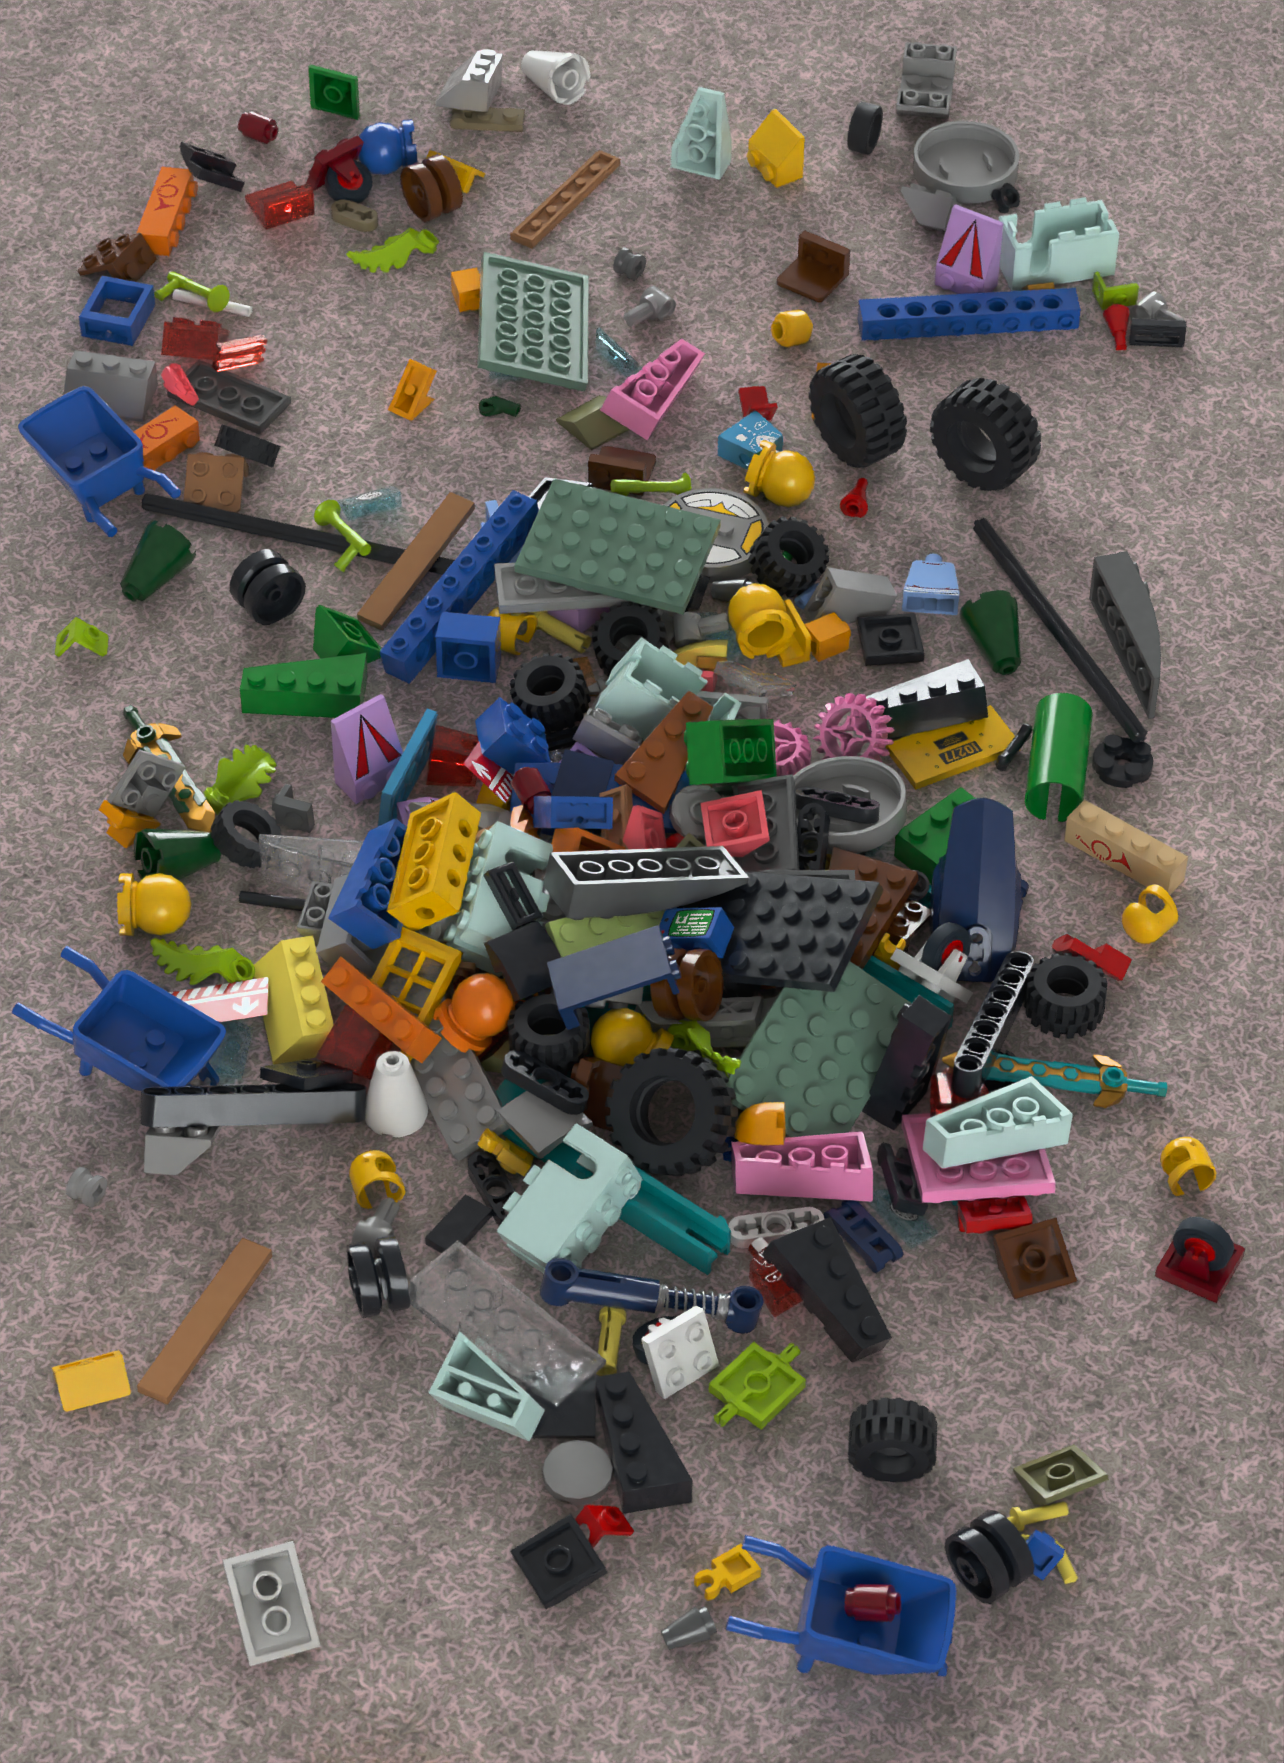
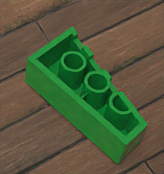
[240,653,368,718]

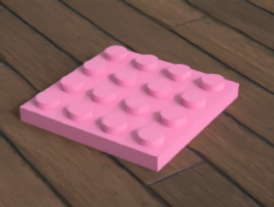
[902,1112,1055,1203]

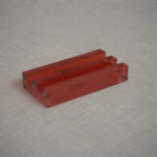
[212,334,268,372]

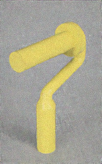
[1007,1502,1078,1584]

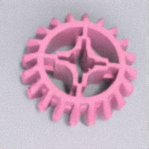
[813,693,894,763]
[767,718,811,777]

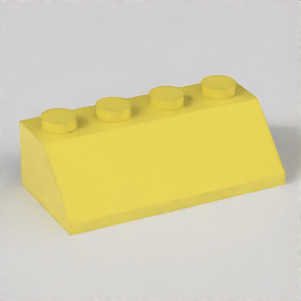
[254,935,337,1065]

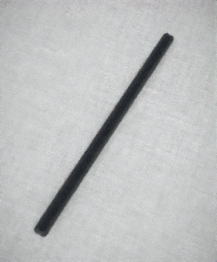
[141,493,455,575]
[973,518,1148,743]

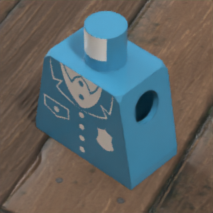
[718,410,783,470]

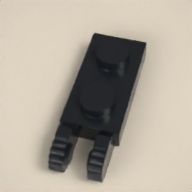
[877,1142,928,1216]

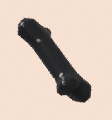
[995,723,1033,771]

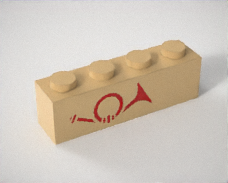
[1064,800,1188,895]

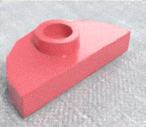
[161,363,199,406]

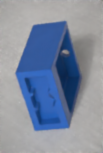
[79,276,155,346]
[533,796,613,829]

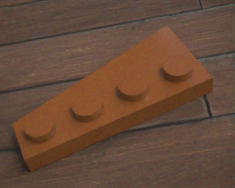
[614,691,714,814]

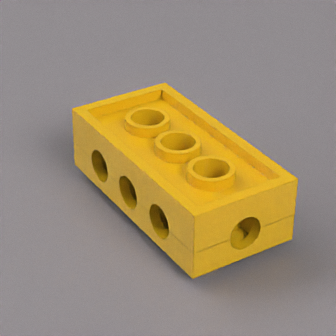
[387,792,481,932]

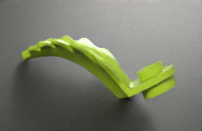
[346,227,439,273]
[204,744,277,815]
[150,938,255,985]
[667,1020,741,1077]

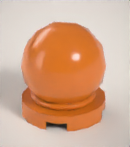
[433,973,515,1056]

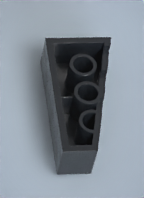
[865,659,988,739]
[862,995,952,1130]
[762,1217,892,1363]
[596,1371,693,1514]

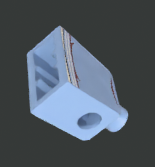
[902,554,959,615]

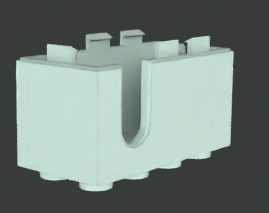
[999,197,1119,291]
[595,637,741,741]
[443,821,554,977]
[497,1123,643,1273]

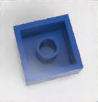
[435,611,501,683]
[475,697,551,775]

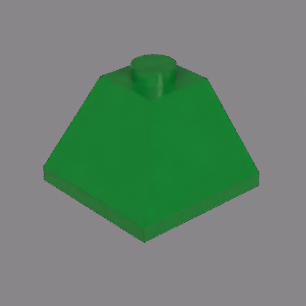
[308,64,360,120]
[313,605,382,664]

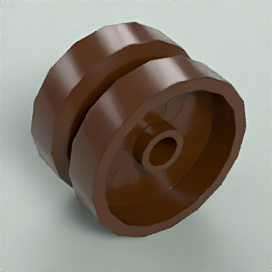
[400,154,463,223]
[651,948,724,1021]

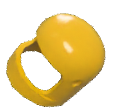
[487,607,538,655]
[1122,884,1179,944]
[1160,1136,1217,1196]
[349,1150,406,1209]

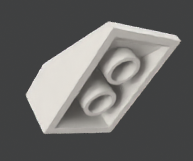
[223,1541,321,1666]

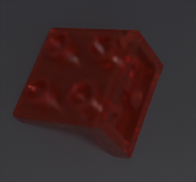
[245,181,315,230]
[161,317,229,361]

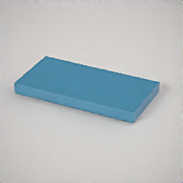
[378,708,438,826]

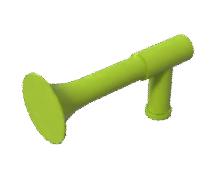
[154,271,230,312]
[611,472,691,496]
[314,499,371,572]

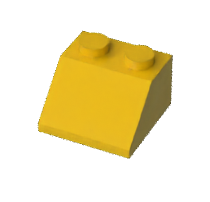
[747,109,805,188]

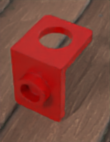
[738,386,778,421]
[575,1505,634,1548]

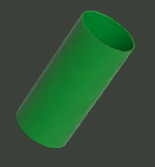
[1025,693,1093,822]

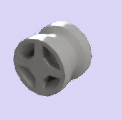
[66,1167,107,1208]

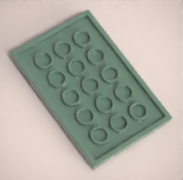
[477,252,589,392]
[515,478,721,615]
[726,961,912,1138]

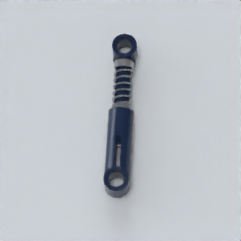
[539,1258,764,1334]

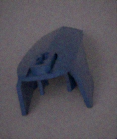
[929,798,1021,982]

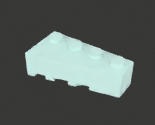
[922,1076,1073,1169]

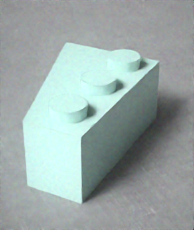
[428,1331,545,1441]

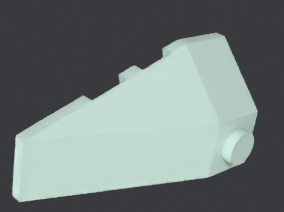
[671,87,732,180]

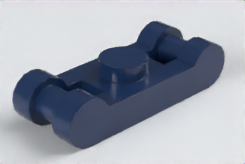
[823,1200,903,1273]

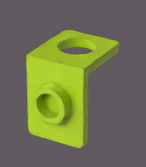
[1092,271,1139,310]
[55,617,109,657]

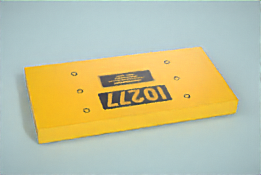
[886,705,1021,790]

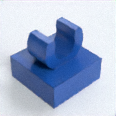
[1026,1529,1065,1581]

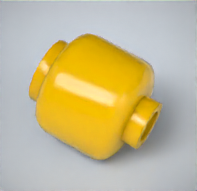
[771,310,813,347]

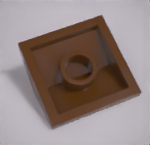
[993,1217,1077,1300]

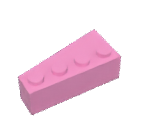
[600,339,705,440]
[731,1131,873,1202]

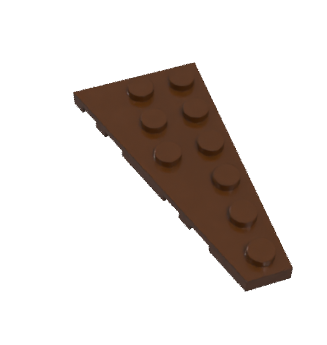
[829,847,919,970]

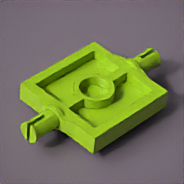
[708,1342,806,1430]

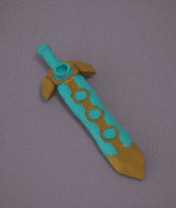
[942,1051,1167,1108]

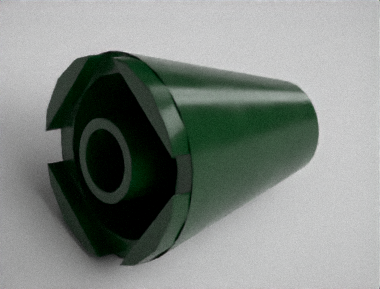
[120,520,196,602]
[959,590,1021,675]
[134,828,222,880]

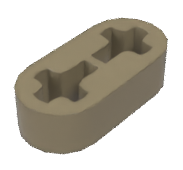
[331,200,378,232]

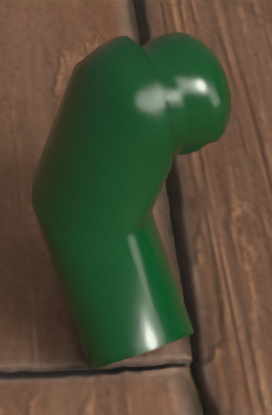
[478,396,521,417]

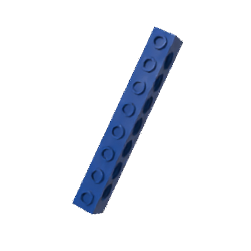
[857,288,1081,341]
[380,490,539,684]

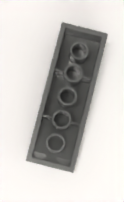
[1089,551,1161,719]
[543,846,749,920]

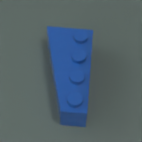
[328,818,407,949]

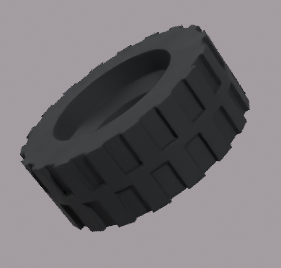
[214,424,281,468]
[210,800,283,868]

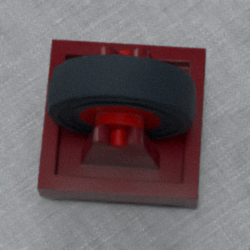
[305,135,373,204]
[1155,1217,1245,1303]

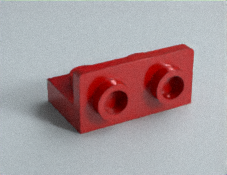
[958,1195,1032,1234]

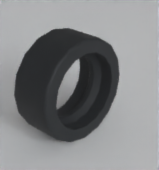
[847,102,883,155]

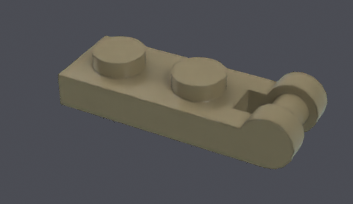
[450,107,525,132]

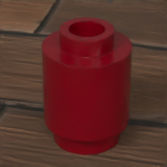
[238,111,279,144]
[511,767,552,814]
[845,1584,901,1622]

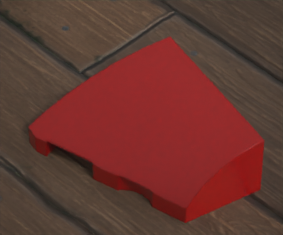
[1052,934,1132,981]

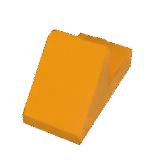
[388,359,437,421]
[99,800,161,848]

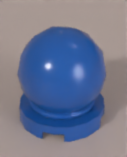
[358,119,418,175]

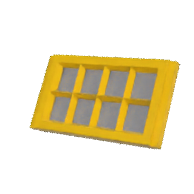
[337,927,463,1068]

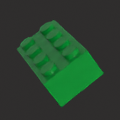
[684,719,777,785]

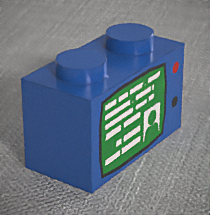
[659,907,734,958]

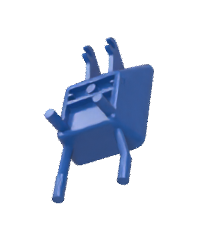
[18,386,181,537]
[12,946,226,1091]
[726,1535,956,1677]

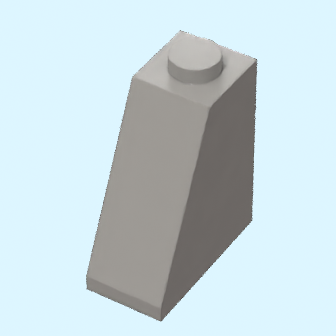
[803,568,897,624]

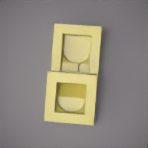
[673,639,728,666]

